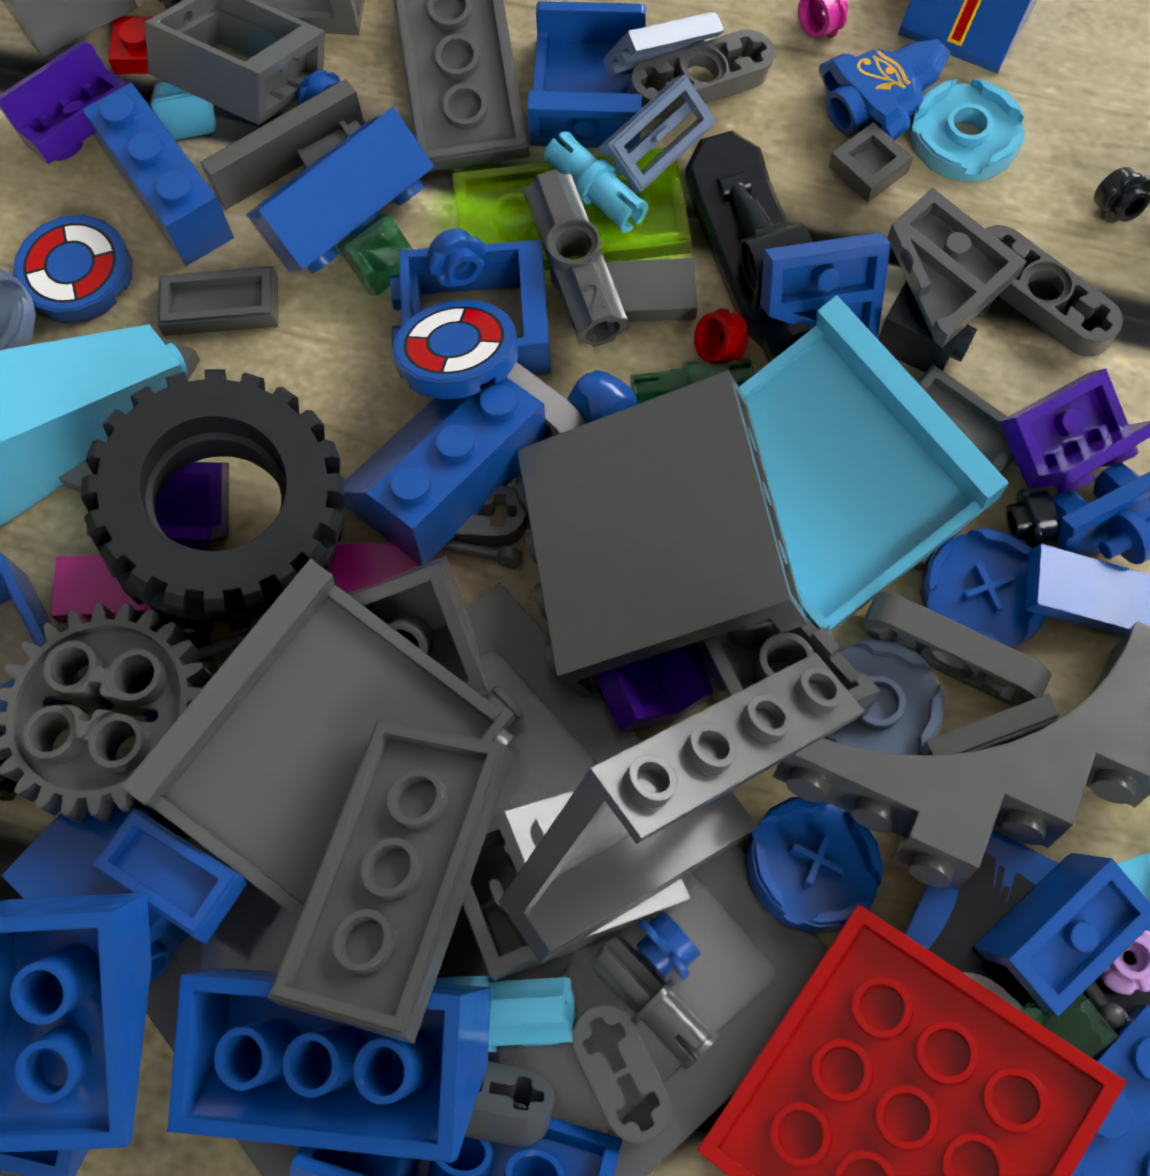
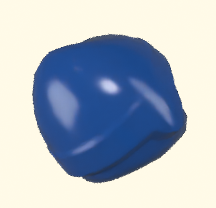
[567,370,638,424]

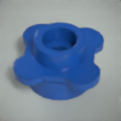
[636,910,701,981]

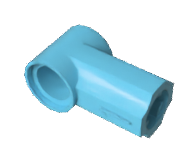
[435,976,576,1052]

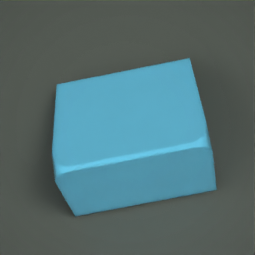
[150,82,216,140]

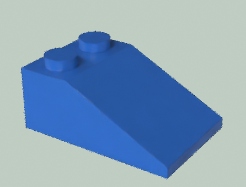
[0,892,152,1152]

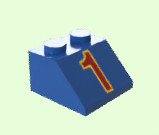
[898,0,1037,74]

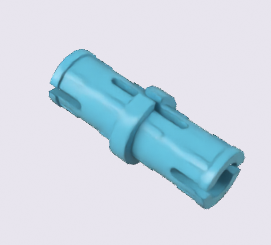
[544,131,648,233]

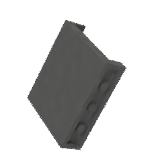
[515,370,808,697]
[121,558,514,919]
[499,653,865,964]

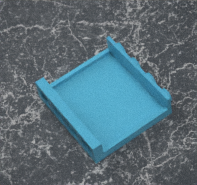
[739,295,1009,634]

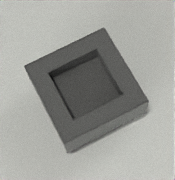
[829,122,913,202]

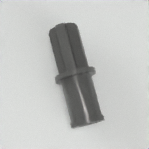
[591,935,718,1070]

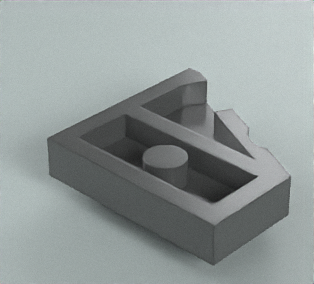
[888,188,1027,348]

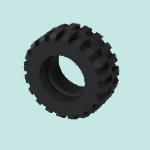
[81,369,344,632]

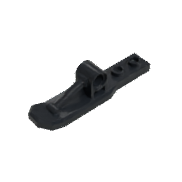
[685,131,812,363]

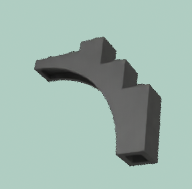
[773,621,1150,890]

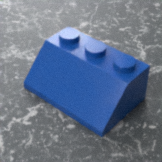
[344,377,547,565]

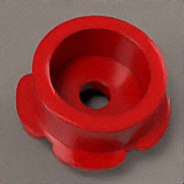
[694,308,748,368]

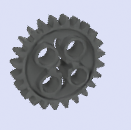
[0,603,213,823]

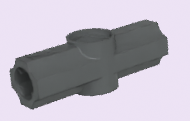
[524,169,628,347]

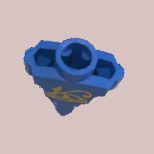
[819,39,951,141]

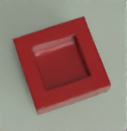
[108,16,154,74]

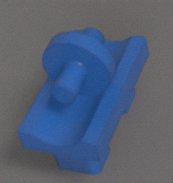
[1051,463,1150,565]

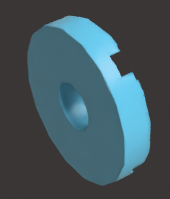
[910,79,1025,182]

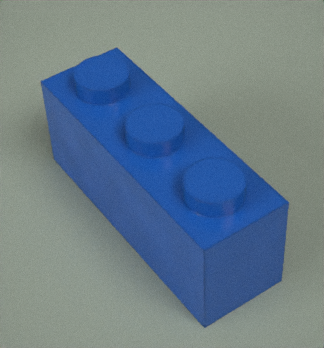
[82,82,234,266]
[246,107,434,273]

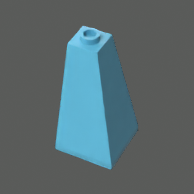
[0,324,187,527]

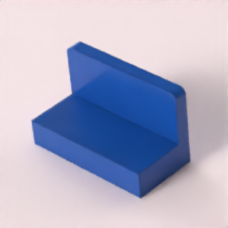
[974,853,1150,1017]

